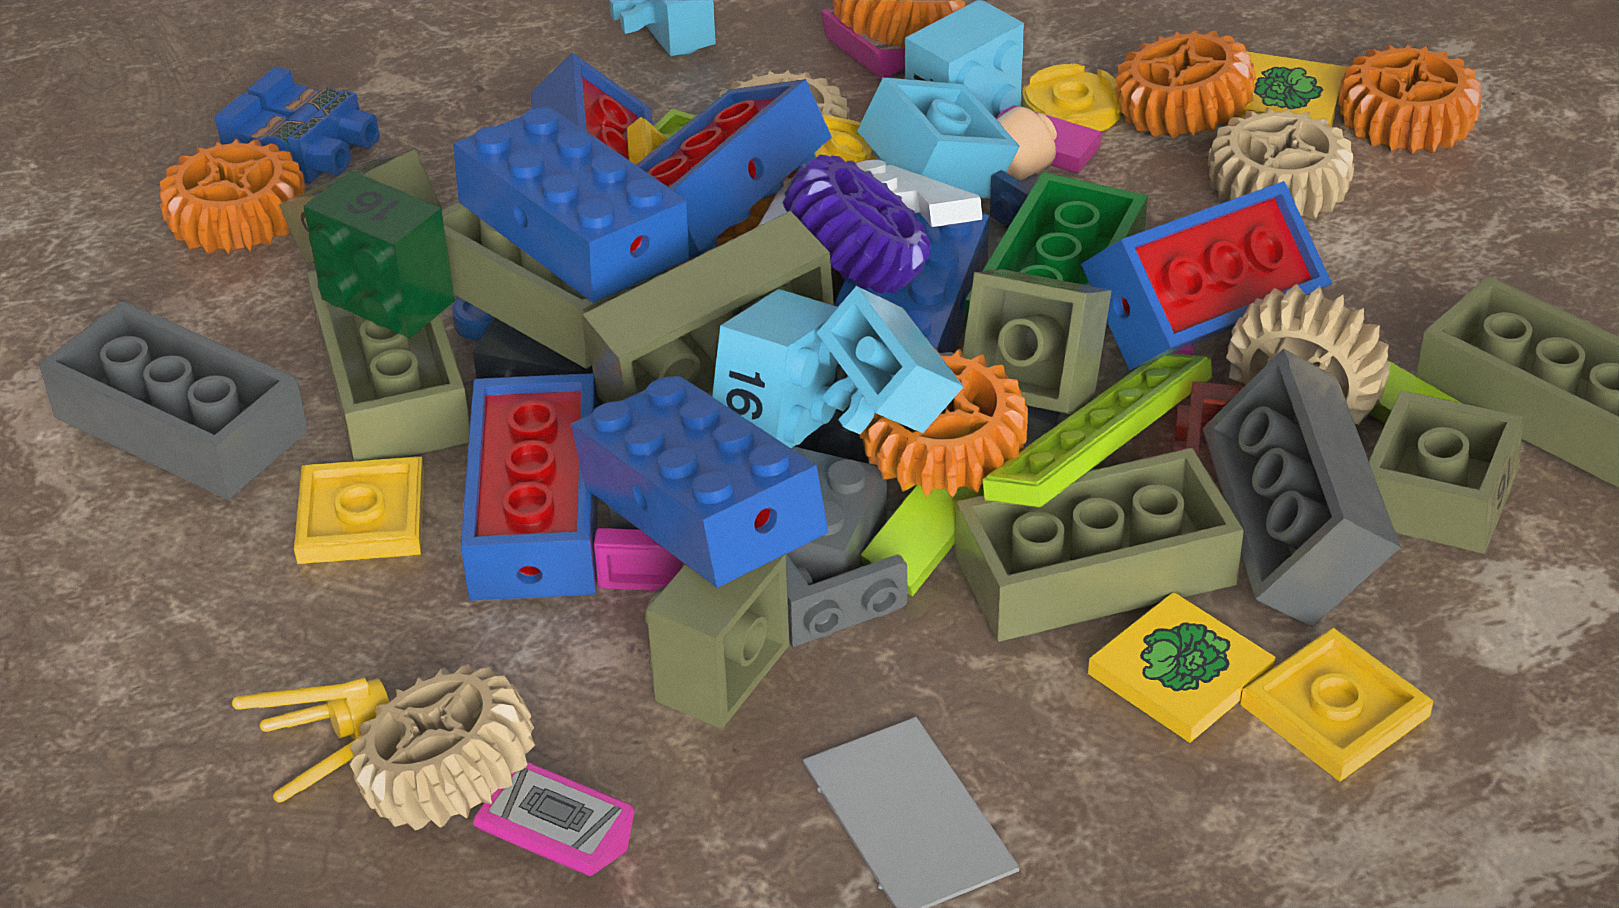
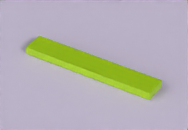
[982,353,1212,507]

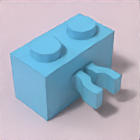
[609,0,716,57]
[817,286,964,434]

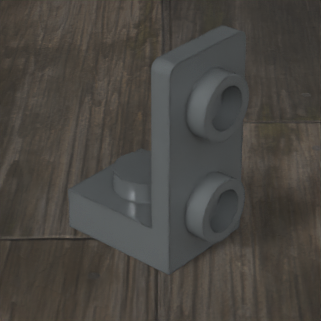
[786,554,907,647]

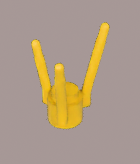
[232,677,389,803]

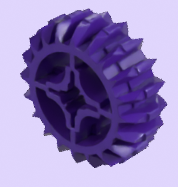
[782,155,931,294]

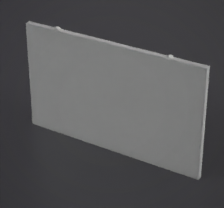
[803,717,1020,908]

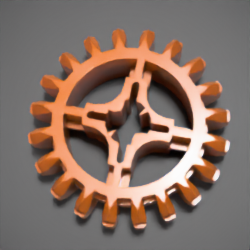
[832,0,966,50]
[1115,29,1256,139]
[1338,44,1482,154]
[159,138,306,255]
[860,348,1028,499]

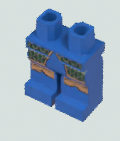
[214,66,380,184]

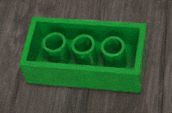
[964,172,1148,338]

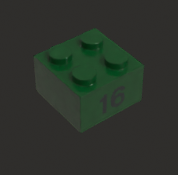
[304,171,455,338]

